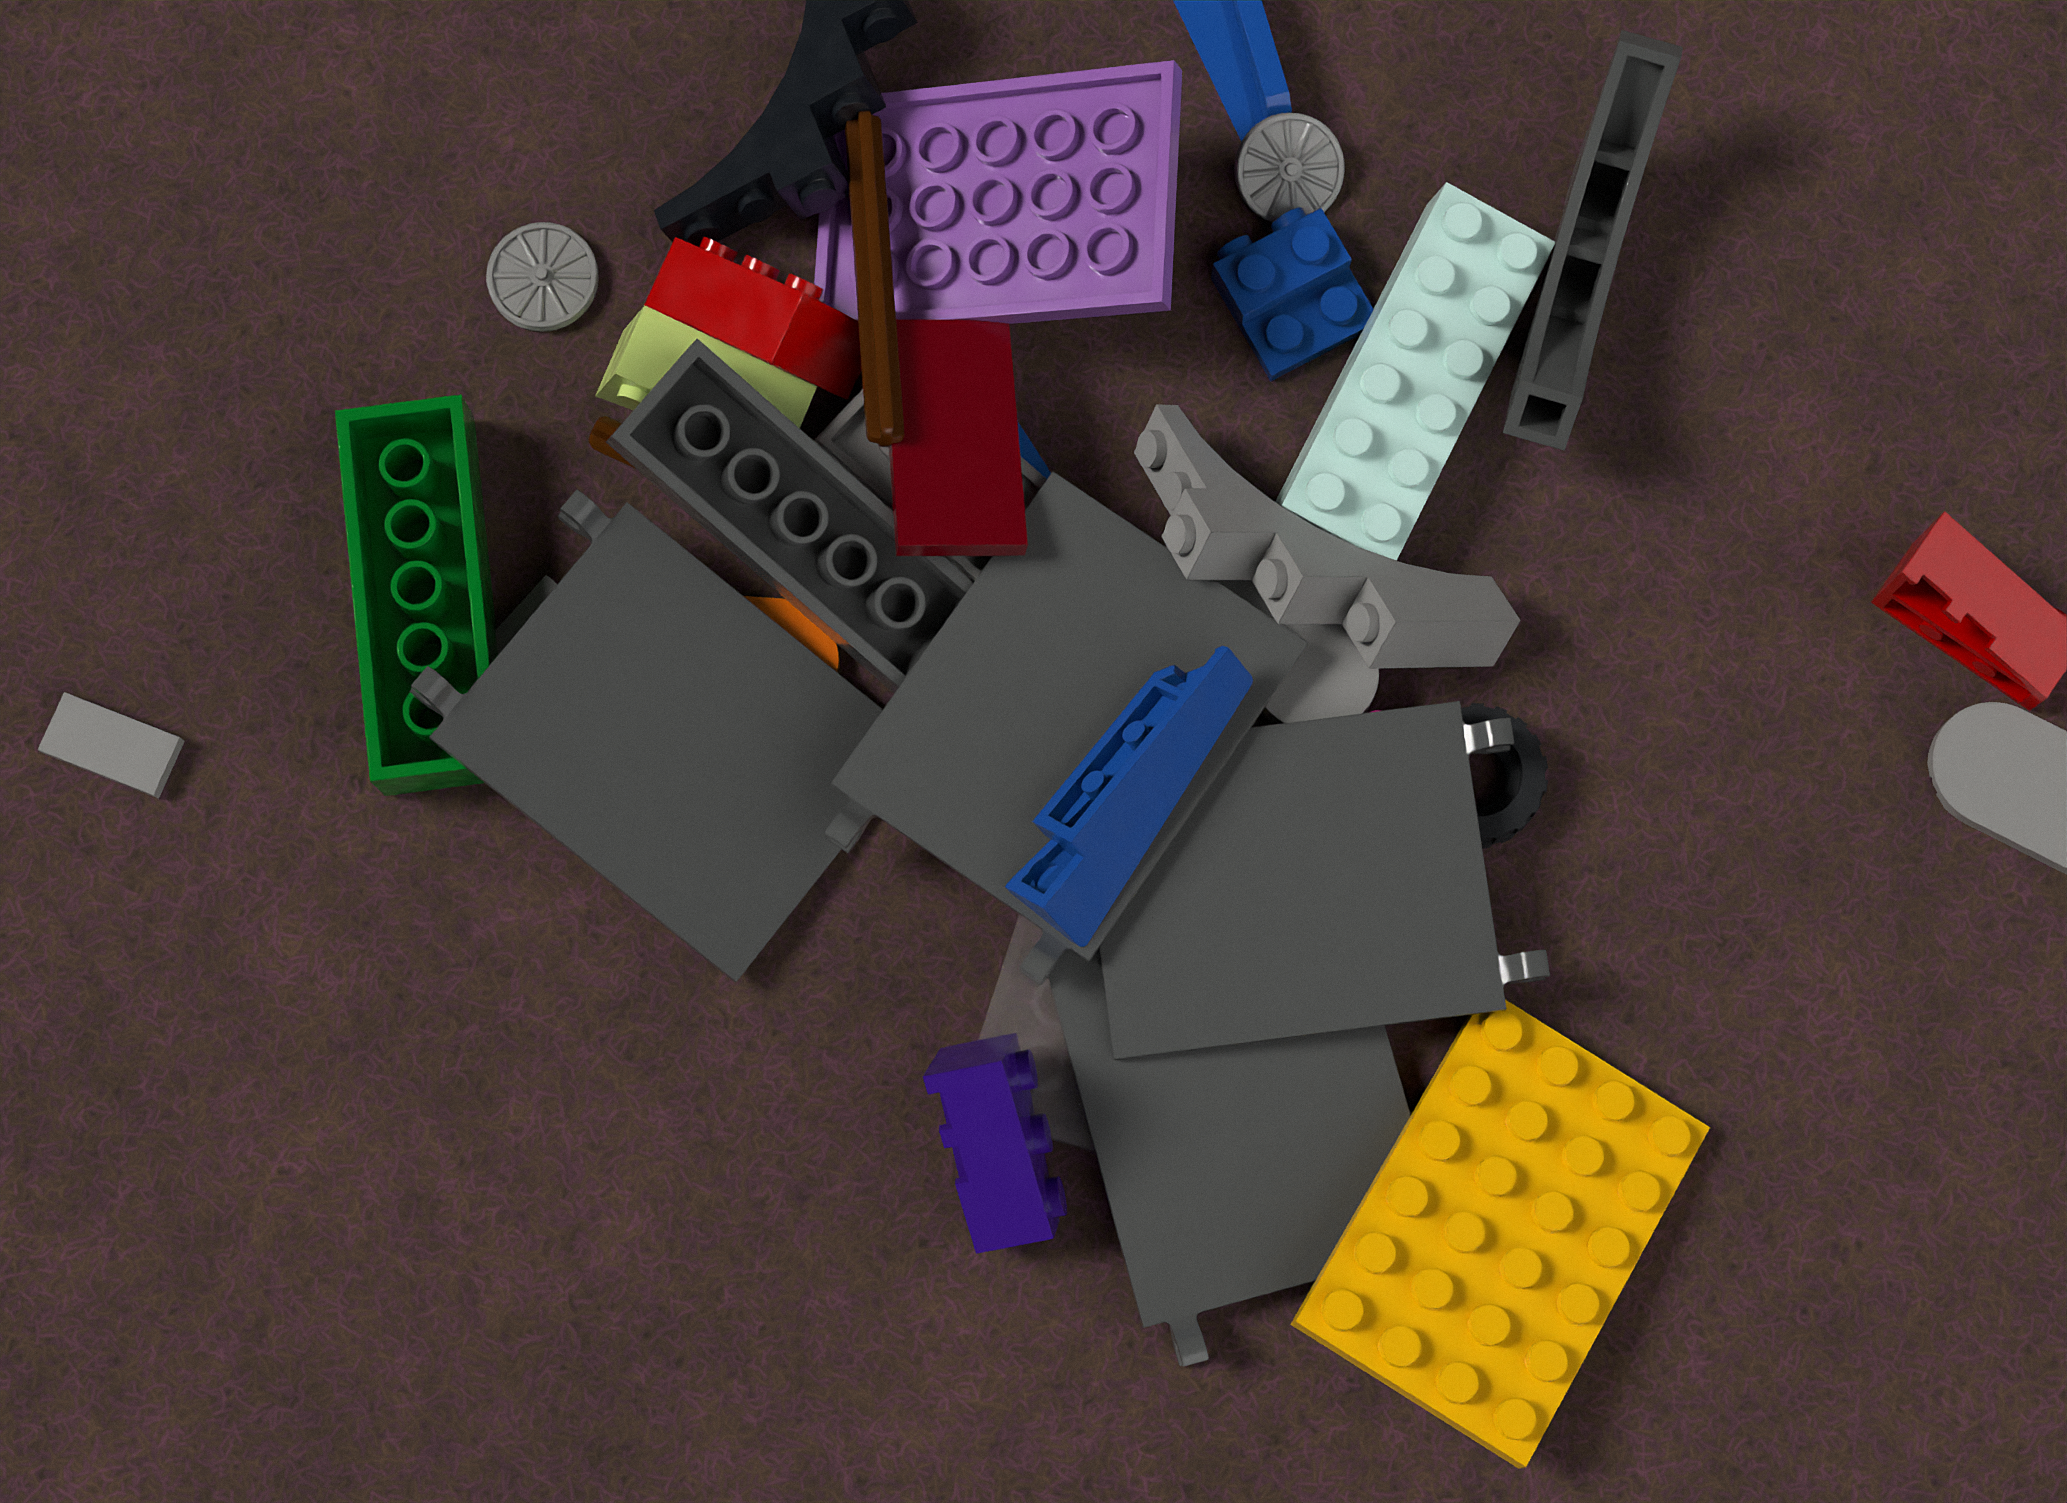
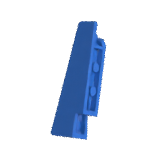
[1173,0,1292,142]

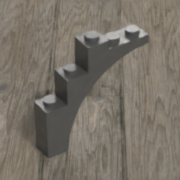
[1503,30,1683,451]

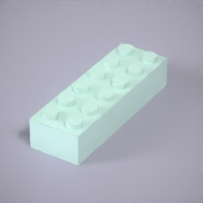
[1275,182,1556,560]

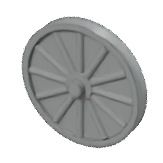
[1234,113,1345,222]
[486,222,599,332]

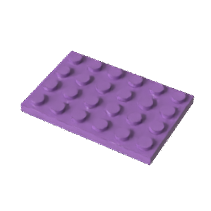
[814,60,1182,324]

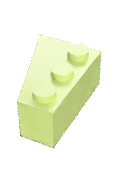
[595,305,817,429]

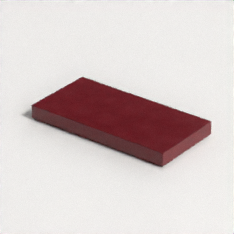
[889,319,1028,556]

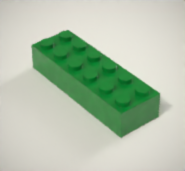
[335,394,498,796]

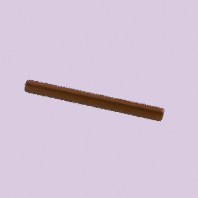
[845,110,905,447]

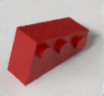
[644,237,862,400]
[1871,511,2067,711]

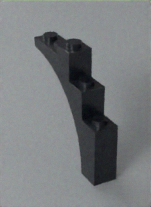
[654,0,918,247]

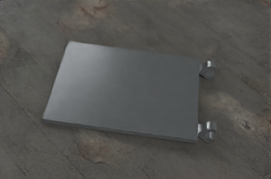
[825,472,1308,986]
[410,490,883,982]
[1100,701,1550,1060]
[1048,947,1411,1367]

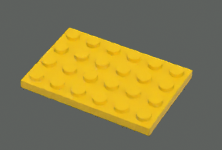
[1290,999,1710,1469]

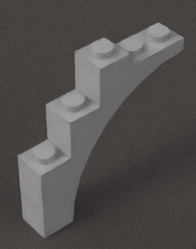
[1134,404,1521,669]

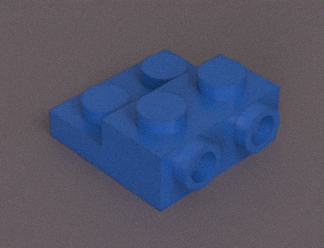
[1211,207,1374,381]

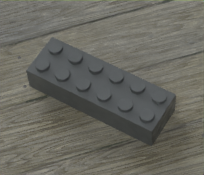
[606,338,974,693]

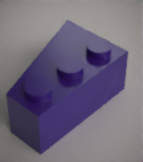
[923,1032,1067,1254]

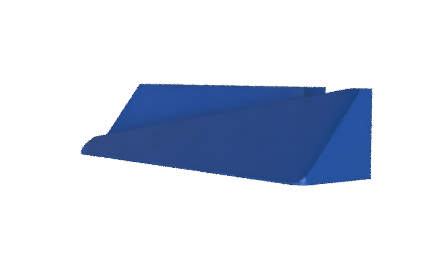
[1005,646,1253,947]

